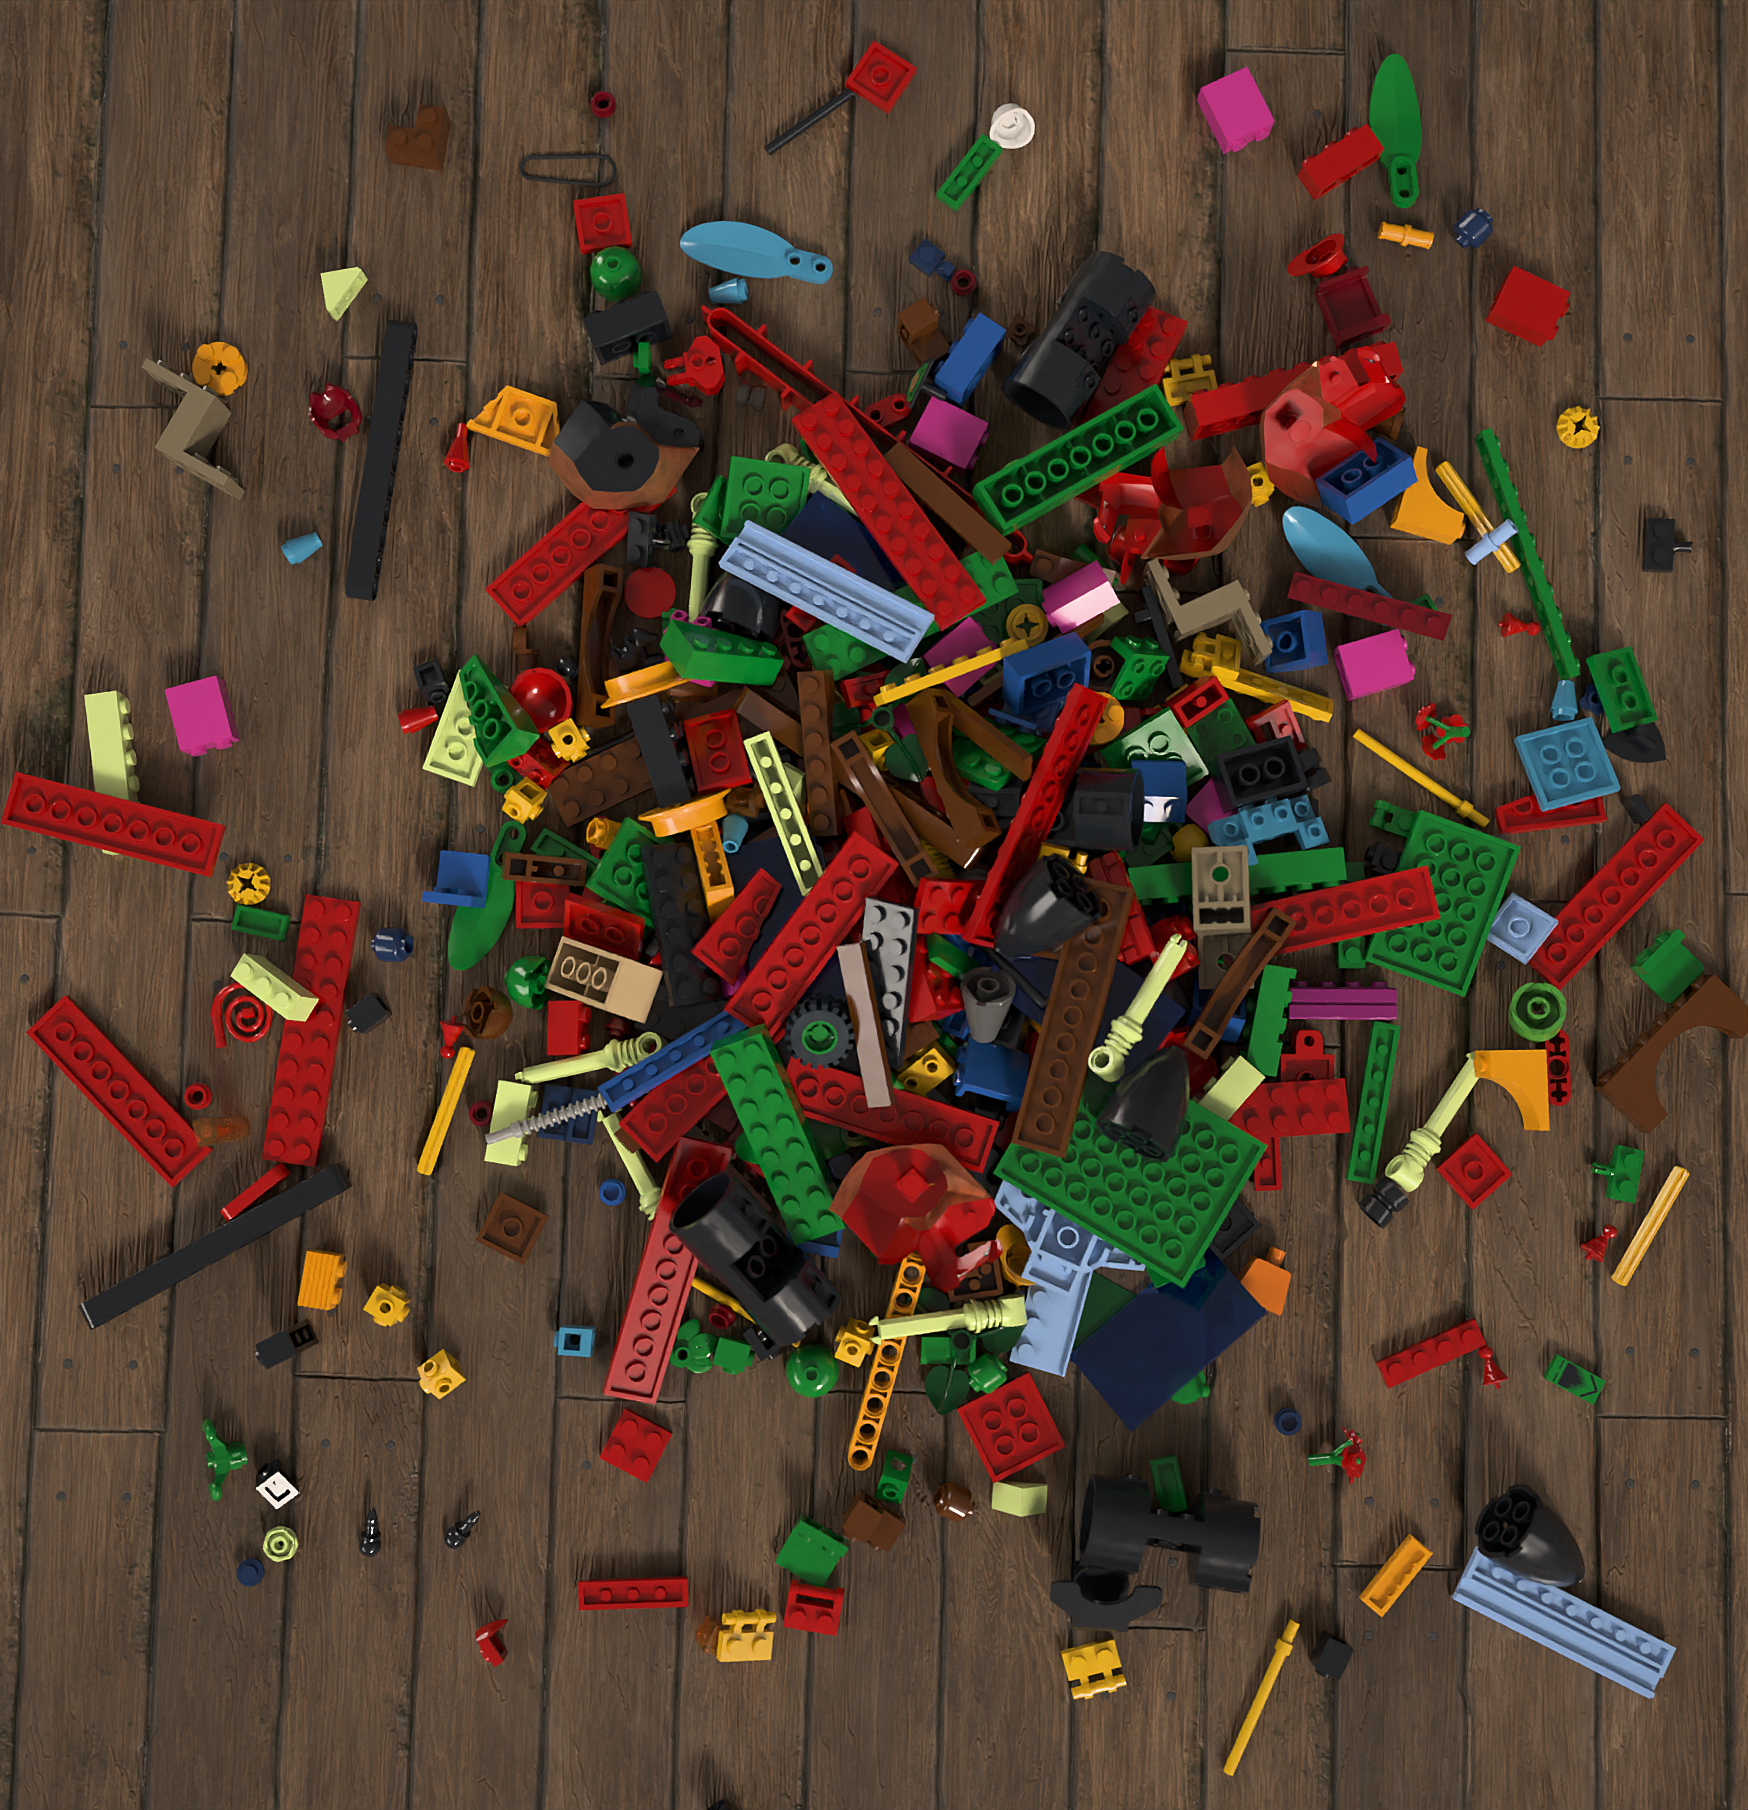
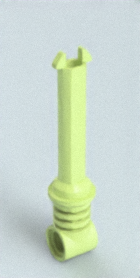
[765,443,858,516]
[687,492,719,623]
[1088,934,1187,1082]
[515,1032,669,1085]
[1385,1051,1479,1192]
[597,1108,662,1225]
[868,1294,1027,1345]

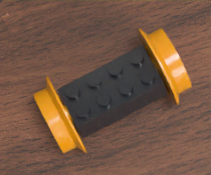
[601,661,731,837]

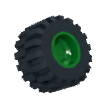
[785,993,854,1069]

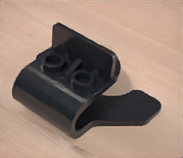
[1049,1560,1163,1633]

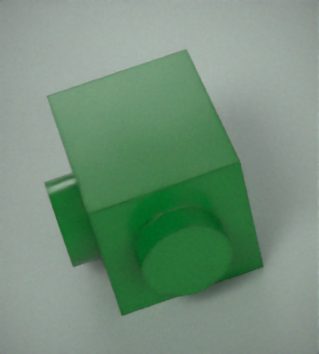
[712,1334,755,1375]

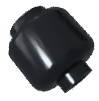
[967,1098,1007,1133]

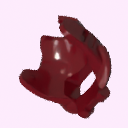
[307,383,362,442]

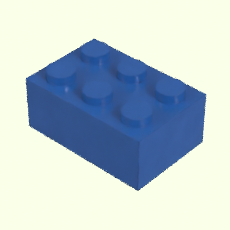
[932,313,1006,409]
[1315,437,1418,524]
[1002,632,1091,717]

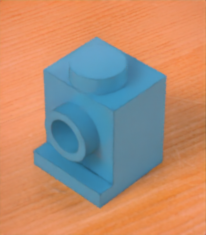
[554,1324,596,1357]

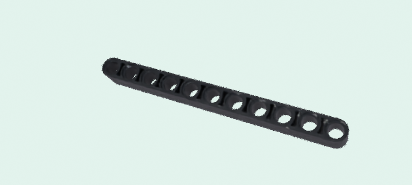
[345,319,418,601]
[78,1162,352,1330]

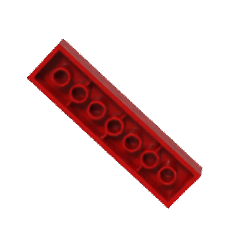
[1182,341,1404,442]
[842,806,965,1023]

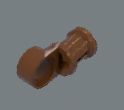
[513,627,539,677]

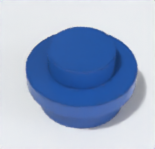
[599,1179,626,1206]

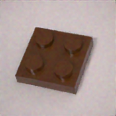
[475,1191,550,1265]

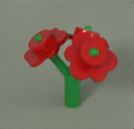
[1415,702,1470,760]
[1308,1427,1366,1484]

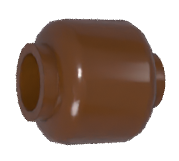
[933,1481,975,1523]

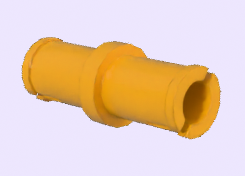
[1378,222,1434,249]

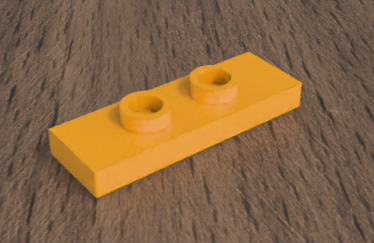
[1359,1533,1433,1617]

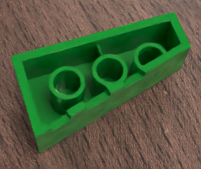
[659,619,784,686]
[1238,965,1297,1077]

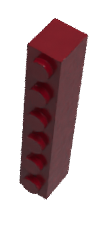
[1287,572,1452,641]

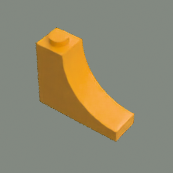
[1390,446,1465,545]
[690,821,734,927]
[1474,1050,1550,1131]

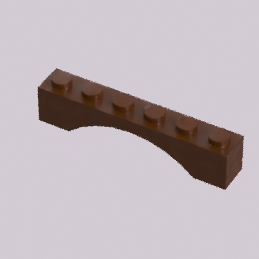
[575,563,623,729]
[797,670,846,837]
[905,687,1002,849]
[830,730,939,888]
[1179,907,1297,1059]

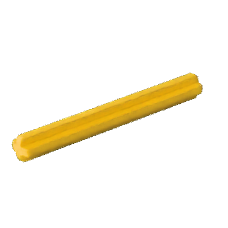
[1435,461,1521,573]
[417,1046,475,1175]
[1612,1166,1689,1286]

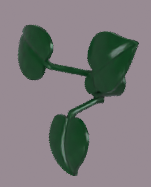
[833,658,930,782]
[904,1288,1027,1415]

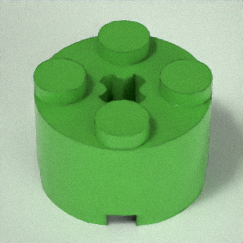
[1508,982,1567,1043]

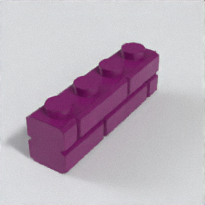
[1284,982,1397,1020]

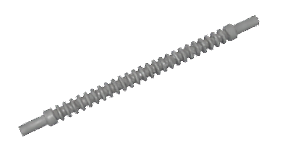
[485,1089,652,1145]

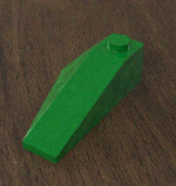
[459,654,540,767]

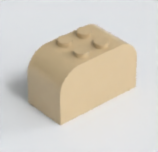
[544,936,663,1023]

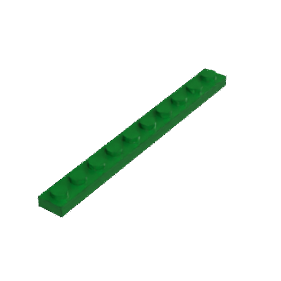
[1474,428,1580,681]

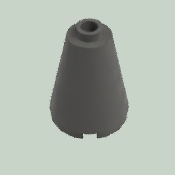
[961,967,1016,1043]

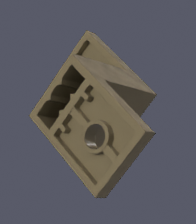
[141,358,245,500]
[1140,559,1273,666]
[1192,845,1254,990]

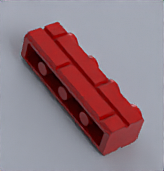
[1085,851,1160,966]

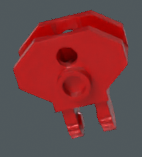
[664,336,725,396]

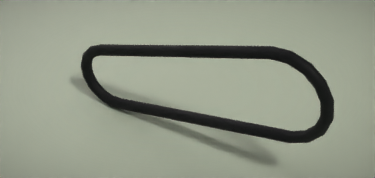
[519,154,616,187]

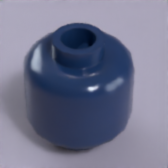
[1453,208,1493,249]
[371,927,414,962]

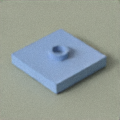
[1487,892,1558,965]

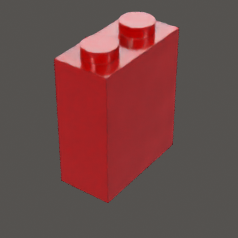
[1484,266,1571,347]

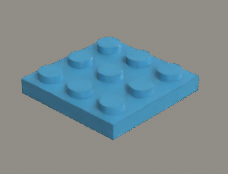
[1514,717,1621,812]

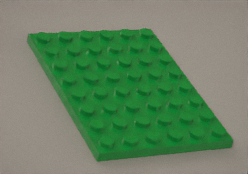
[993,1043,1268,1288]

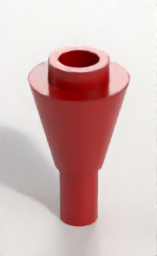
[444,423,470,473]

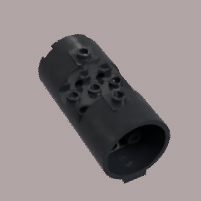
[1000,250,1156,430]
[966,765,1145,851]
[669,1171,842,1346]
[1079,1474,1260,1594]

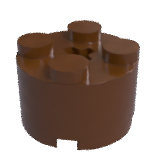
[1087,640,1126,694]

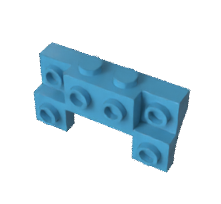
[1207,795,1330,866]

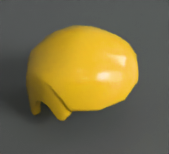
[1170,824,1209,863]

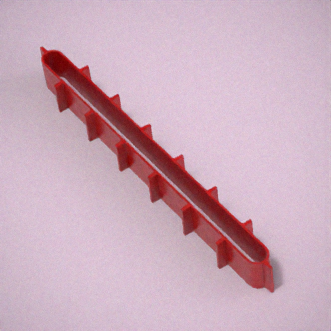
[701,305,1033,570]

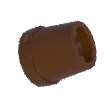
[1368,406,1406,441]

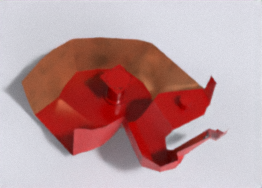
[1259,346,1406,509]
[1094,446,1252,560]
[829,1144,1003,1292]

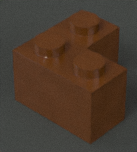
[384,104,451,171]
[897,297,952,372]
[948,1237,1004,1302]
[842,1488,906,1553]

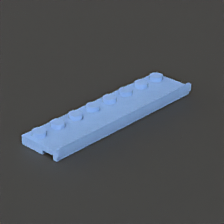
[719,520,935,663]
[1008,1271,1093,1377]
[1451,1546,1676,1699]

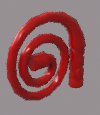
[210,982,273,1048]

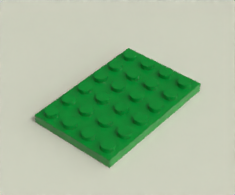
[1363,810,1521,997]

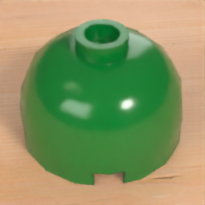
[590,246,643,302]
[504,955,552,1010]
[786,1342,839,1398]

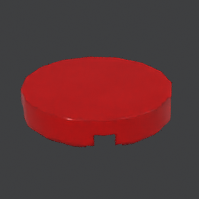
[624,567,677,620]

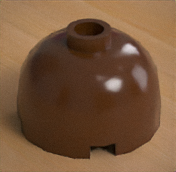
[462,985,513,1040]

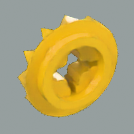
[1557,406,1600,448]
[1006,604,1048,647]
[226,863,271,905]

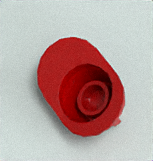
[1287,233,1348,278]
[1107,525,1138,585]

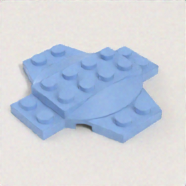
[994,1180,1146,1299]

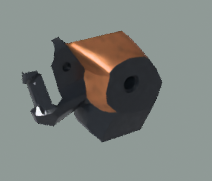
[549,374,705,510]

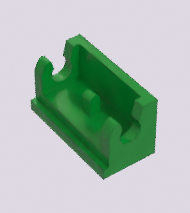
[920,1333,976,1365]

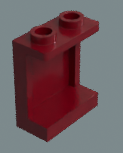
[1314,265,1391,349]

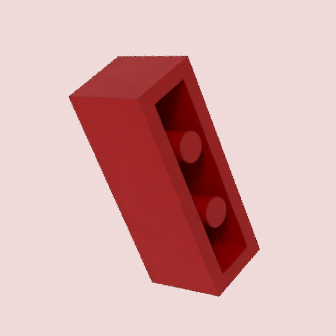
[1297,124,1385,201]

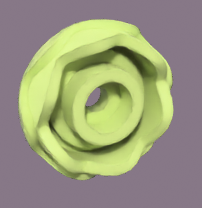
[263,1526,298,1562]

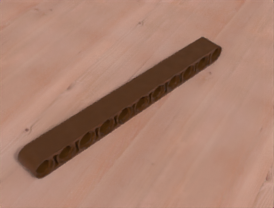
[733,684,988,870]

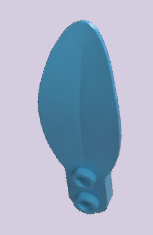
[680,221,833,284]
[1282,506,1394,626]

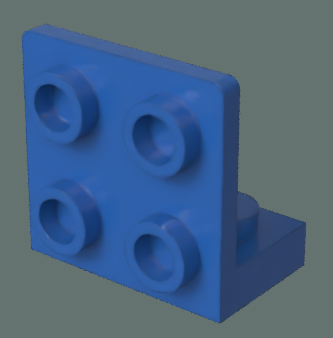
[988,702,1062,736]
[422,850,491,908]

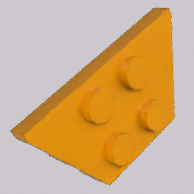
[466,385,561,457]

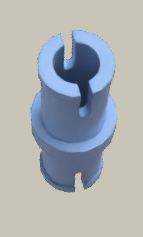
[1465,519,1519,565]

